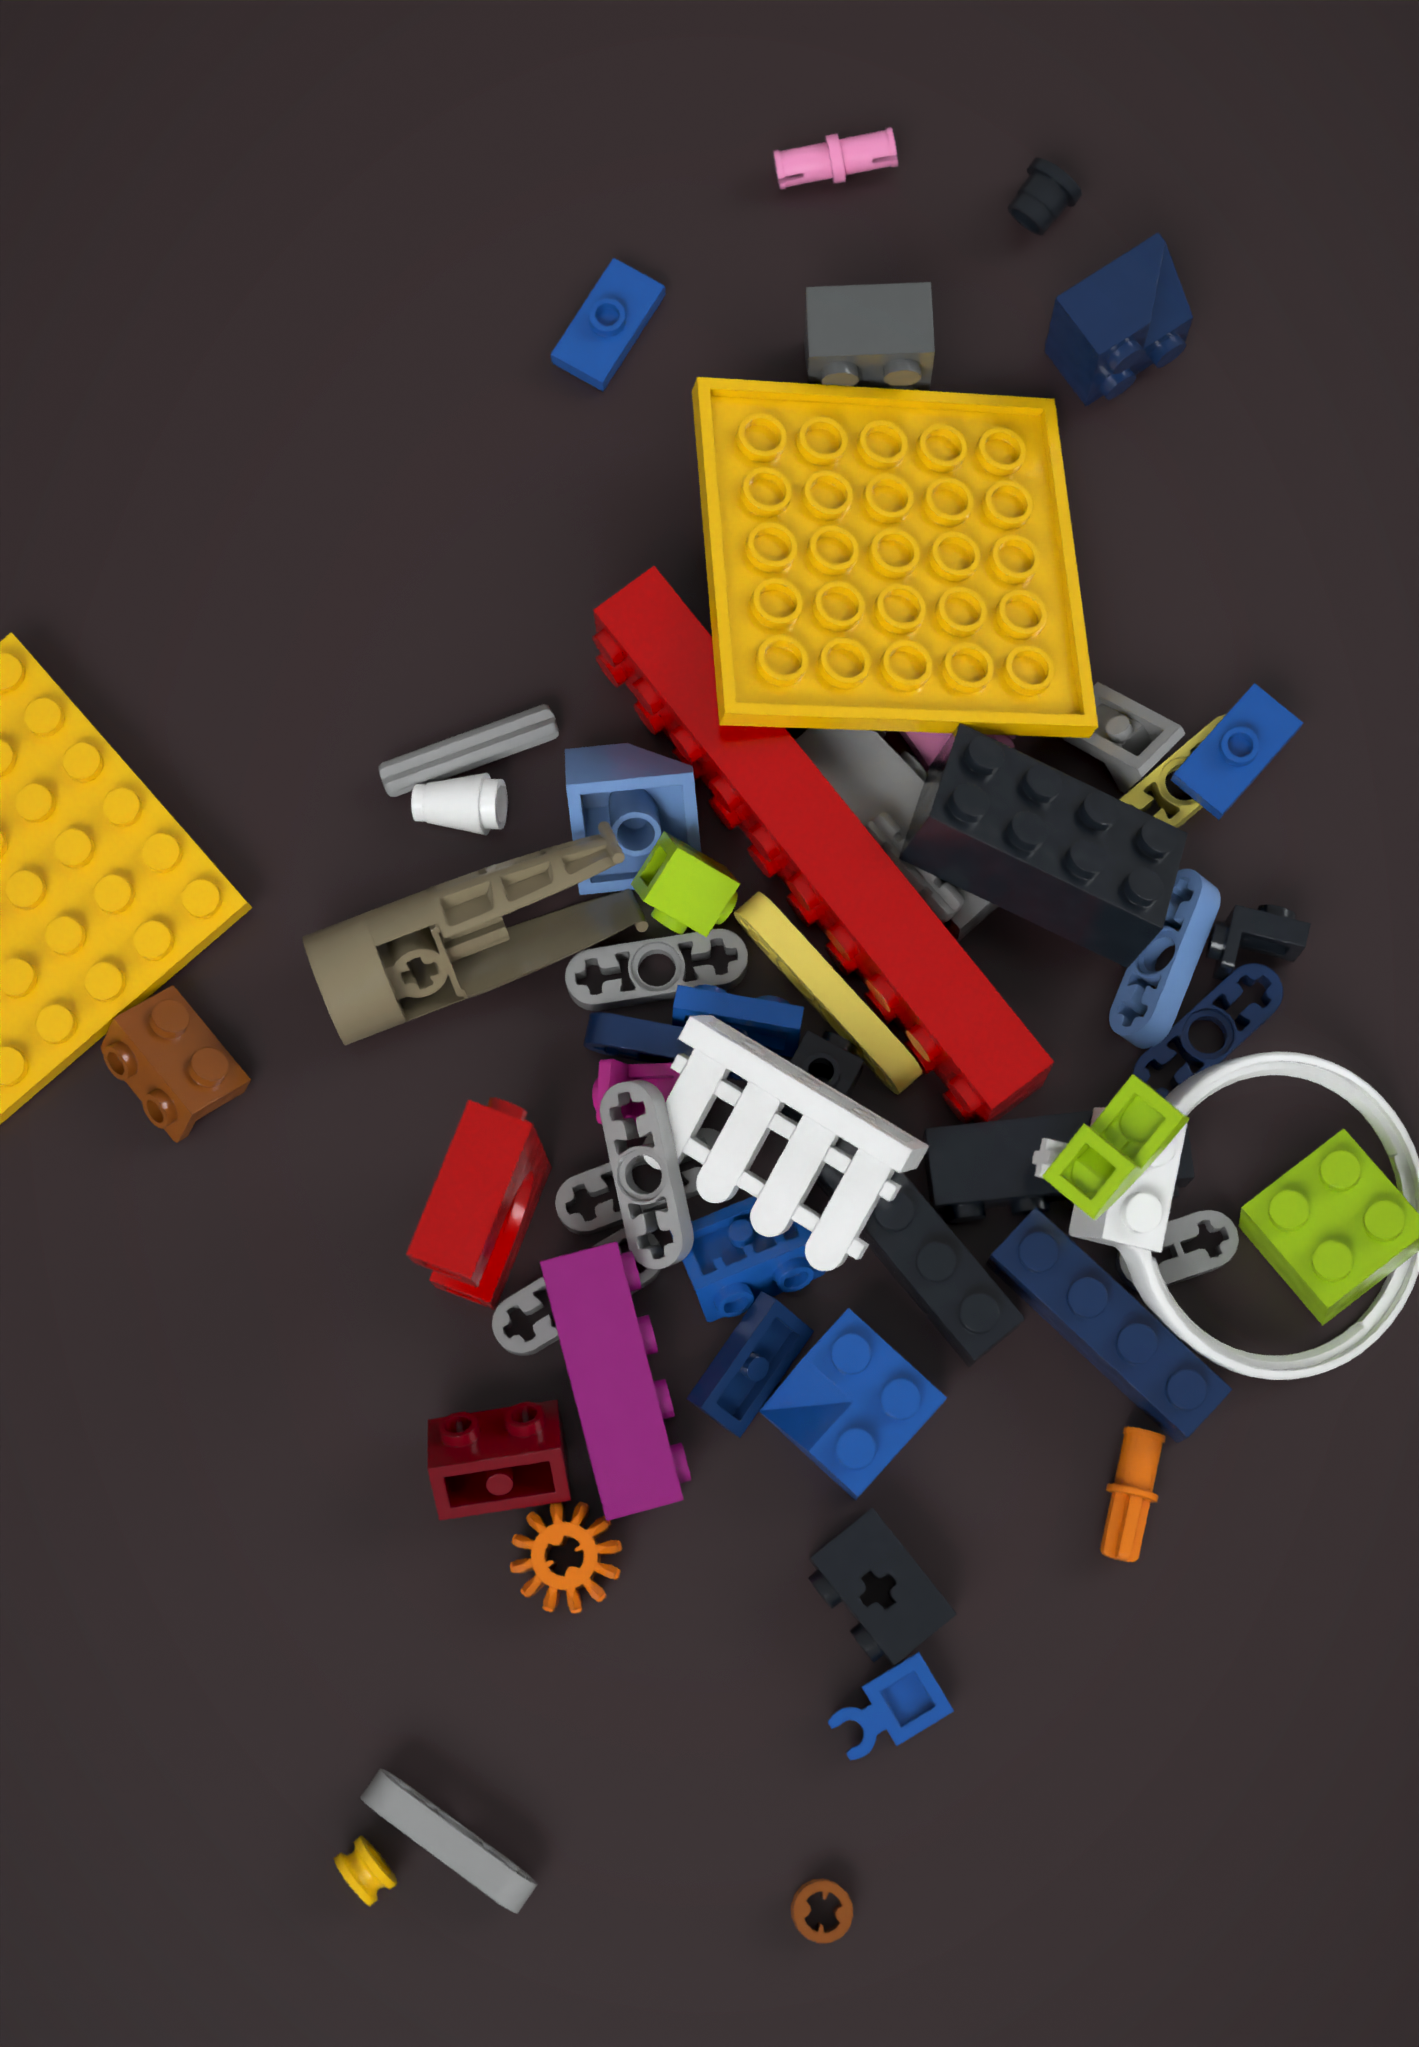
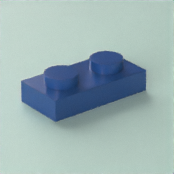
[672,984,804,1057]

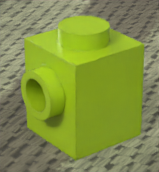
[631,831,740,938]

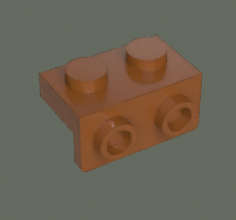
[101,985,251,1143]

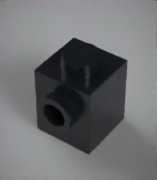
[781,1030,865,1123]

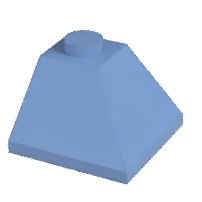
[565,743,701,895]

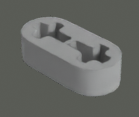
[1115,1210,1239,1290]

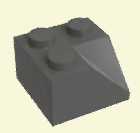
[804,282,935,391]

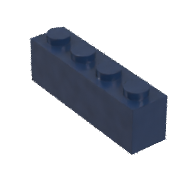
[986,1207,1233,1443]

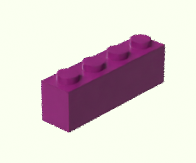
[539,1241,691,1521]

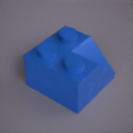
[759,1308,947,1501]

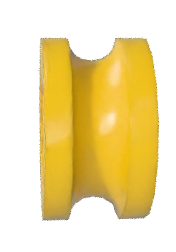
[334,1836,398,1906]

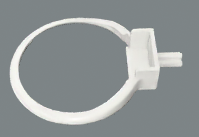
[1032,1051,1419,1380]

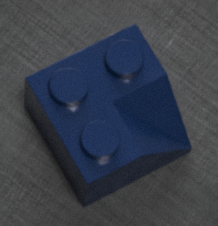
[1044,232,1193,406]

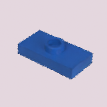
[551,258,666,392]
[1171,683,1303,820]

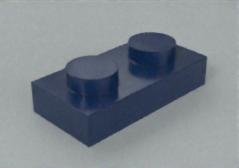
[686,1291,814,1438]

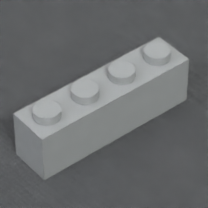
[795,728,998,942]

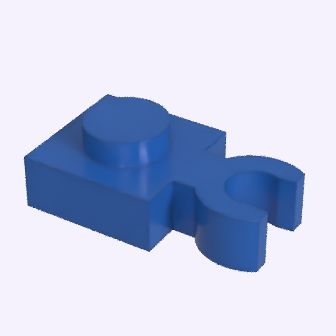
[827,1652,954,1760]

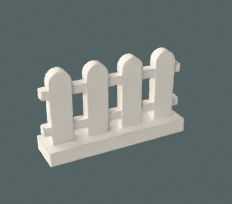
[643,1015,929,1271]

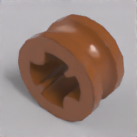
[790,1878,853,1944]

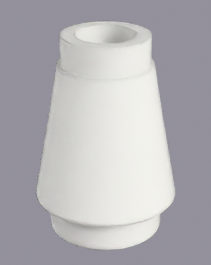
[411,773,508,835]

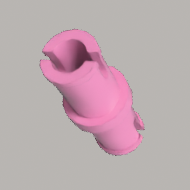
[773,127,898,190]

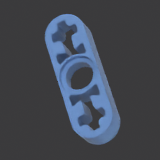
[1109,869,1221,1049]

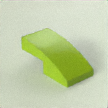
[1042,1074,1190,1220]

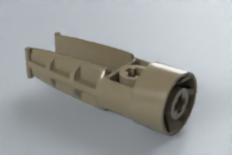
[302,821,649,1045]

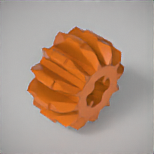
[510,1501,622,1614]

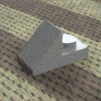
[1062,682,1185,793]

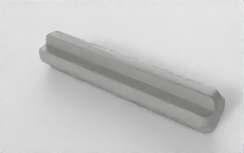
[378,704,559,797]

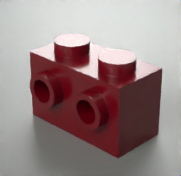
[428,1399,571,1521]

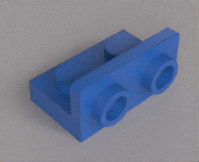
[670,1196,826,1322]

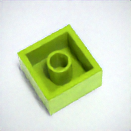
[1238,1128,1419,1326]

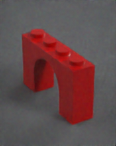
[406,1097,552,1310]

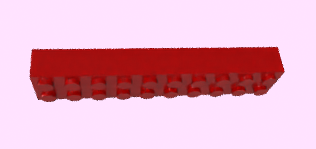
[592,566,1054,1124]

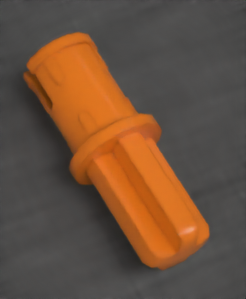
[1100,1427,1166,1562]

